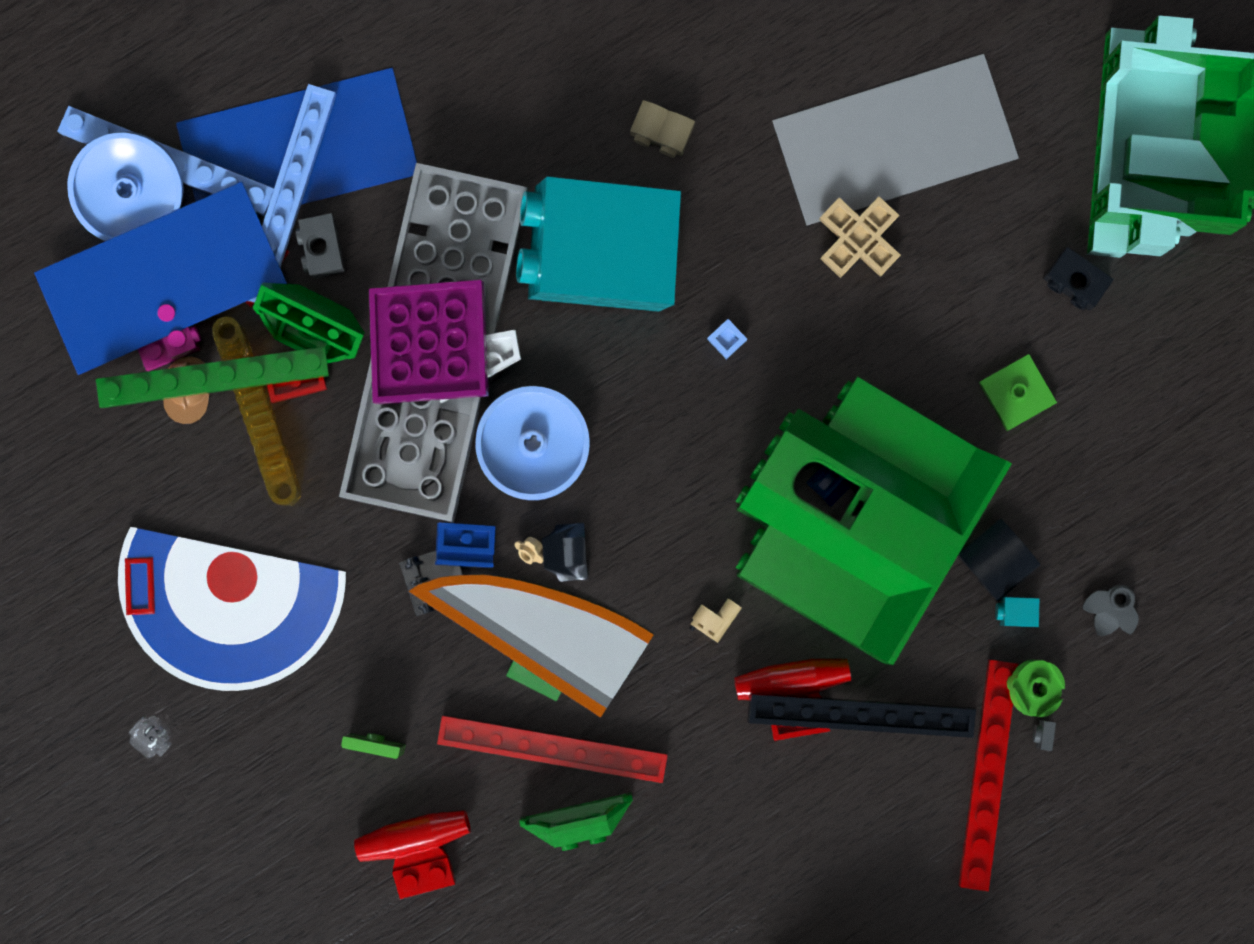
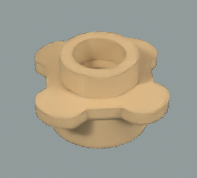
[515,537,544,564]

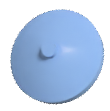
[68,131,184,241]
[476,386,590,500]

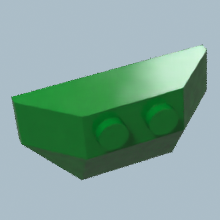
[253,283,365,363]
[519,792,633,851]

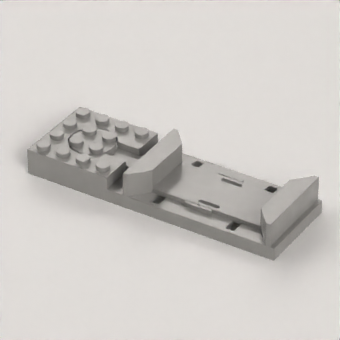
[339,163,528,523]

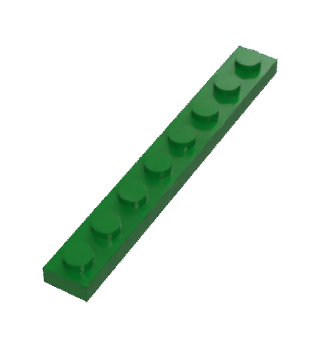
[96,347,329,408]

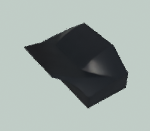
[542,523,588,582]

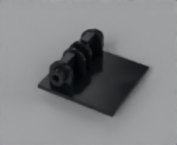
[399,551,463,617]

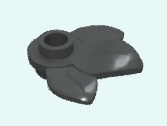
[1082,585,1139,636]

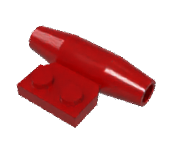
[734,658,851,741]
[354,810,471,899]

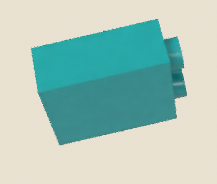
[516,177,681,312]

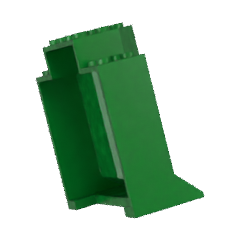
[735,377,1012,665]

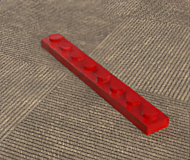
[959,659,1018,892]
[437,715,667,783]

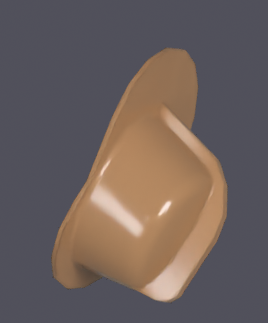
[163,356,209,424]

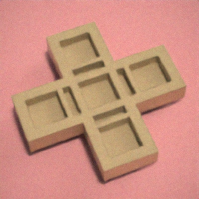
[819,197,901,278]

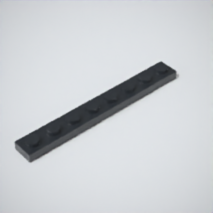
[747,693,976,738]

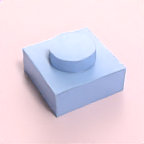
[707,319,747,360]

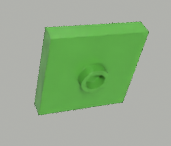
[979,354,1057,431]
[341,733,406,759]

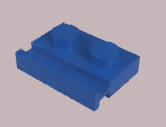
[435,522,495,568]

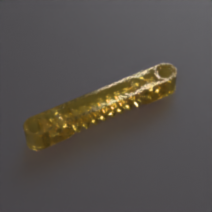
[212,317,301,506]

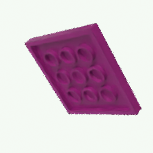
[369,280,488,404]

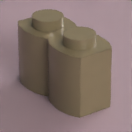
[630,100,695,158]

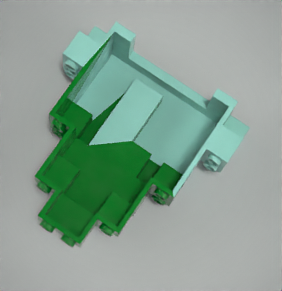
[1087,16,1254,258]

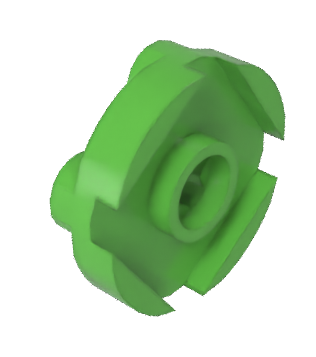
[1007,659,1065,717]

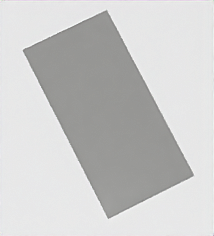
[772,54,1019,226]

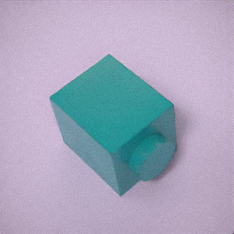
[995,597,1040,627]

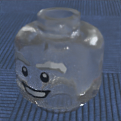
[129,716,172,758]

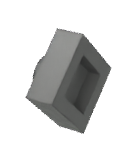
[1032,720,1056,751]

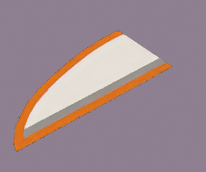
[408,575,654,718]

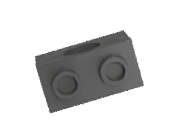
[295,213,346,279]

